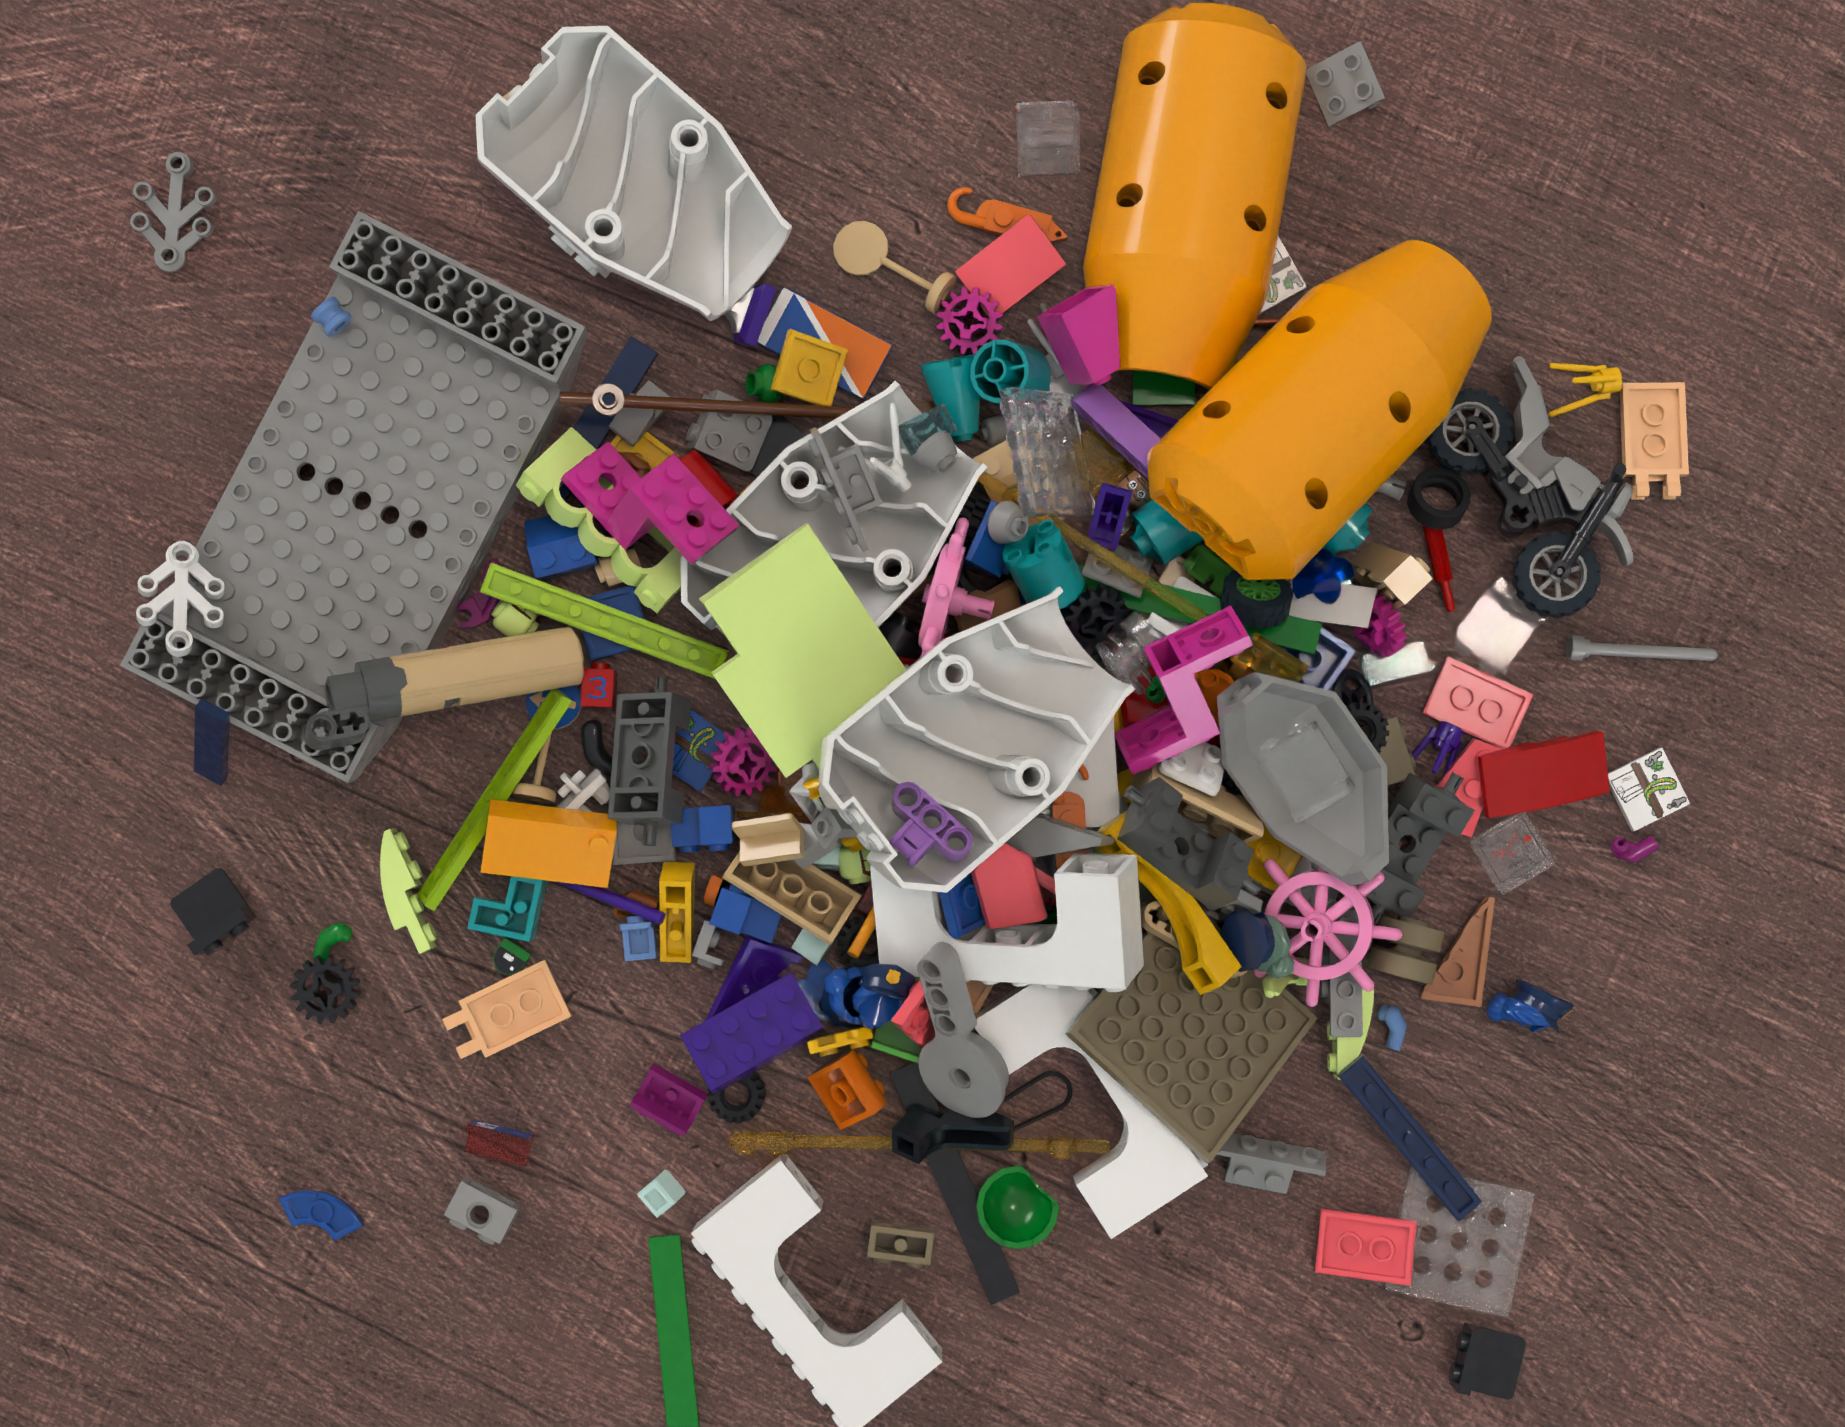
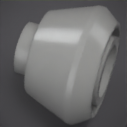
[916,431,957,473]
[987,501,1029,544]

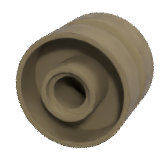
[1367,915,1445,985]

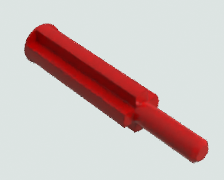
[1423,525,1455,612]

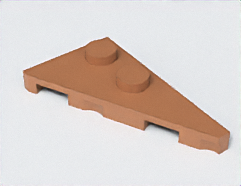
[1419,896,1495,1007]

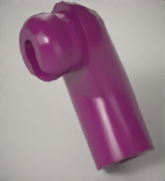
[1611,836,1659,863]

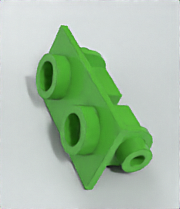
[1183,543,1235,597]

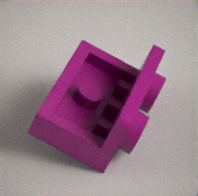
[630,1063,708,1137]

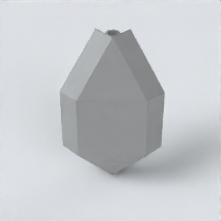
[1217,672,1389,886]

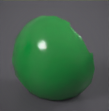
[976,1166,1059,1249]

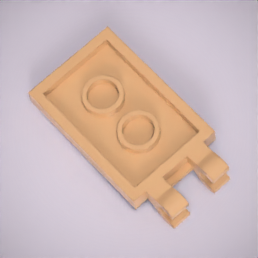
[1619,382,1689,500]
[442,959,572,1059]

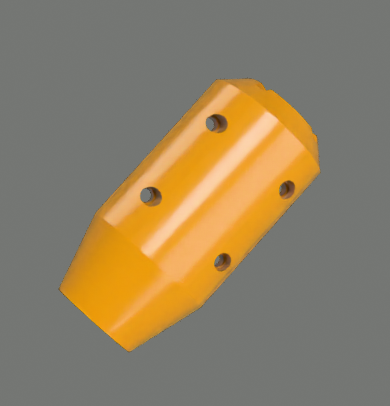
[1083,3,1307,390]
[1147,240,1492,580]

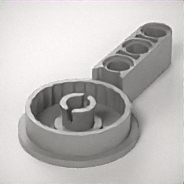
[917,942,1009,1118]

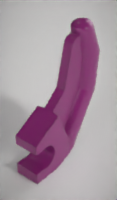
[458,559,501,629]

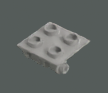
[1306,41,1385,127]
[1082,544,1154,598]

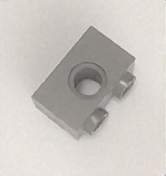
[444,1177,522,1245]

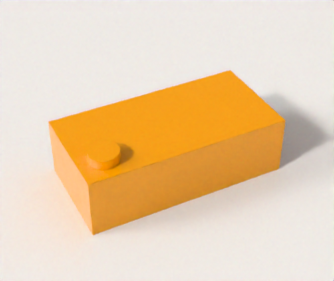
[480,799,617,888]

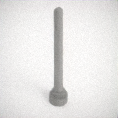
[1566,635,1718,661]

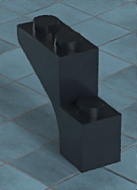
[892,1106,1014,1164]

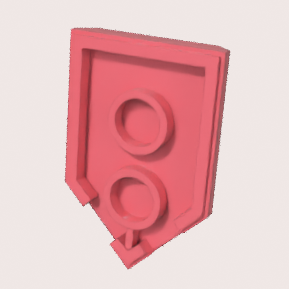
[971,842,1048,929]

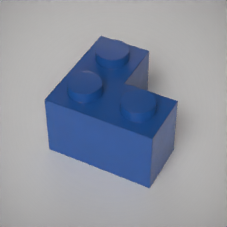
[671,805,737,853]
[709,884,782,943]

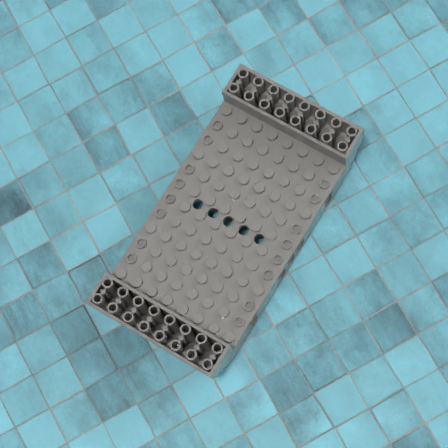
[120,211,587,783]

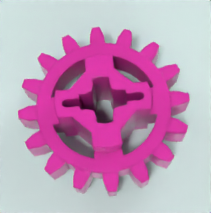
[936,287,1004,355]
[1353,594,1407,658]
[709,727,777,796]

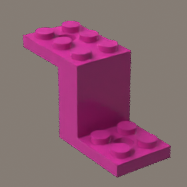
[561,442,739,565]
[1115,606,1253,775]

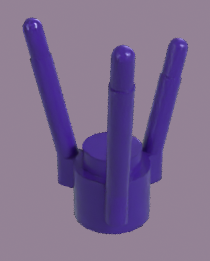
[1411,721,1464,775]

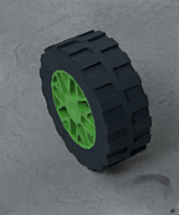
[1220,570,1293,629]

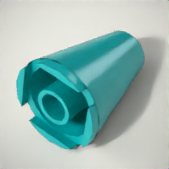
[921,355,981,442]

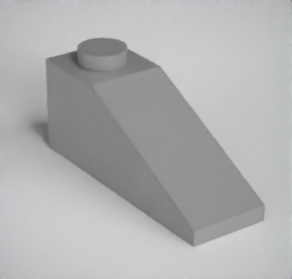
[1008,813,1115,861]

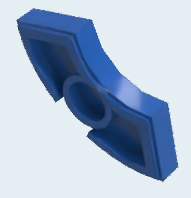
[278,1190,365,1241]

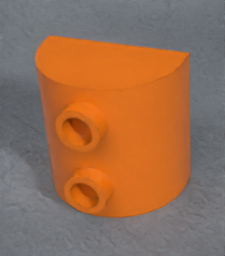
[807,1049,888,1130]

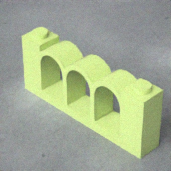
[516,427,682,613]

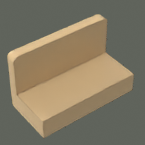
[732,813,804,867]

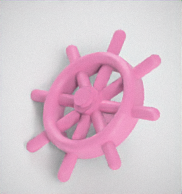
[918,517,995,658]
[1254,859,1402,1007]

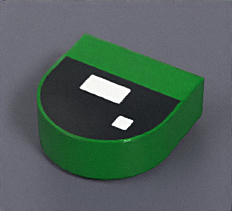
[493,937,532,975]

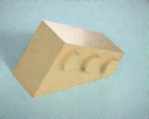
[1344,542,1433,609]

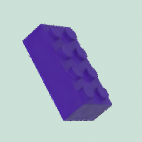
[680,972,824,1095]

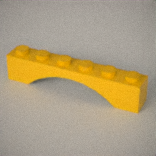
[1097,810,1242,995]

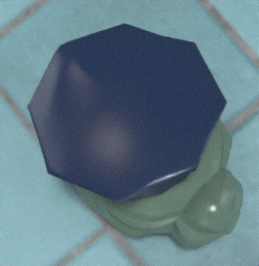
[1220,910,1295,979]

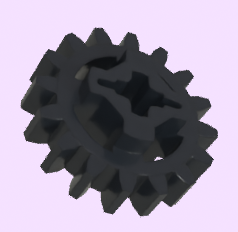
[1060,583,1129,649]
[290,954,361,1024]

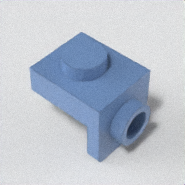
[619,916,657,961]

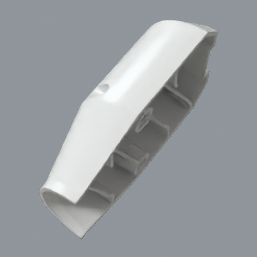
[476,26,792,321]
[681,381,988,633]
[818,587,1135,893]

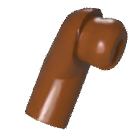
[612,890,659,919]

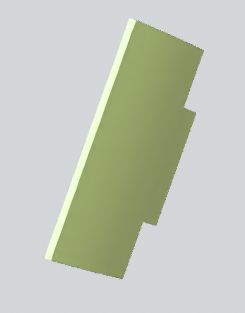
[699,523,906,778]

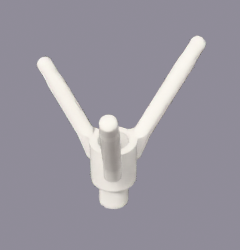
[838,403,912,492]

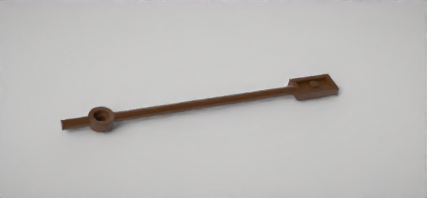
[559,383,937,427]

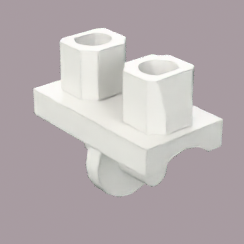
[557,768,610,812]

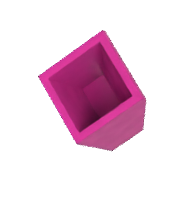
[1036,284,1120,386]

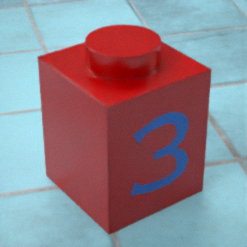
[580,663,618,709]

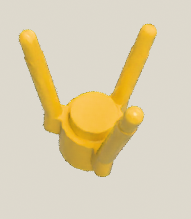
[1548,363,1622,417]

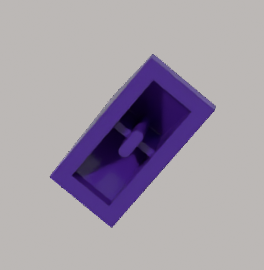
[1086,483,1133,551]

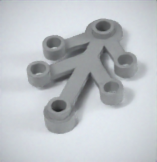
[130,152,217,272]

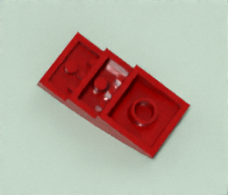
[1478,730,1610,818]

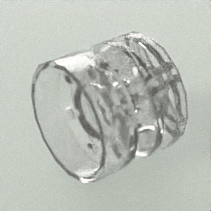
[1094,611,1162,696]

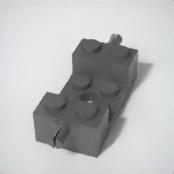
[608,676,691,846]
[1357,772,1475,926]
[1117,777,1262,911]

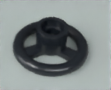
[1332,668,1374,727]

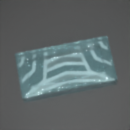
[898,403,959,456]

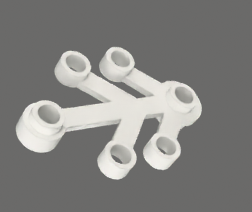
[136,541,225,657]

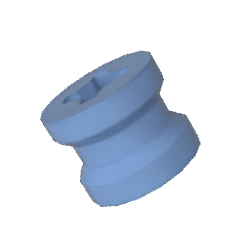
[311,297,352,337]

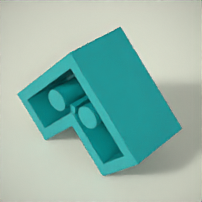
[467,876,548,942]

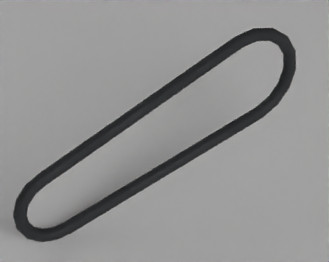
[1002,1071,1073,1132]

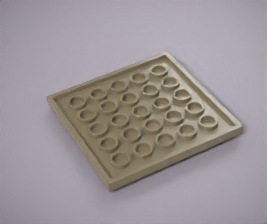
[1065,917,1318,1163]

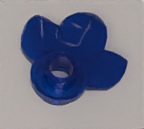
[1292,548,1355,604]

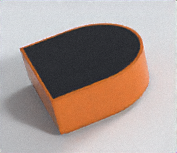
[704,873,728,907]

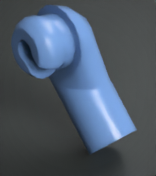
[1377,1005,1407,1051]

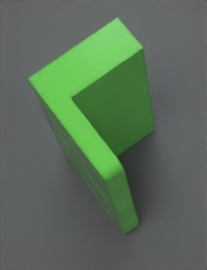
[871,1021,922,1063]

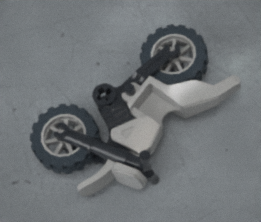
[1426,356,1634,619]

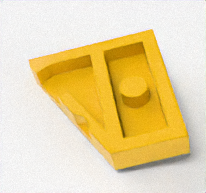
[807,1026,874,1057]

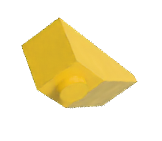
[659,862,695,963]

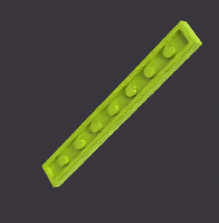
[480,563,728,679]
[417,689,572,911]

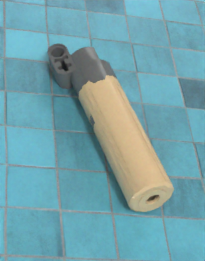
[304,626,584,750]

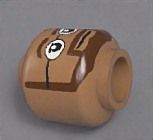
[1117,467,1152,510]

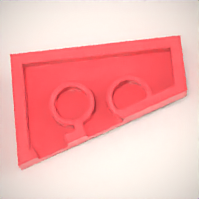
[1435,738,1503,838]
[891,981,935,1049]

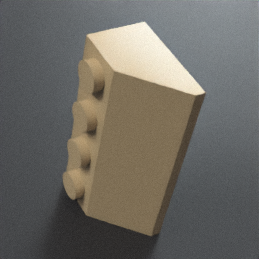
[1131,762,1264,844]
[722,851,861,945]

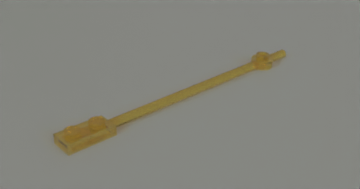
[977,472,1309,683]
[729,1132,1110,1160]

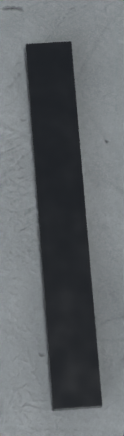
[890,1062,1020,1305]

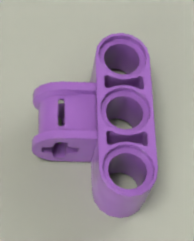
[889,782,972,868]

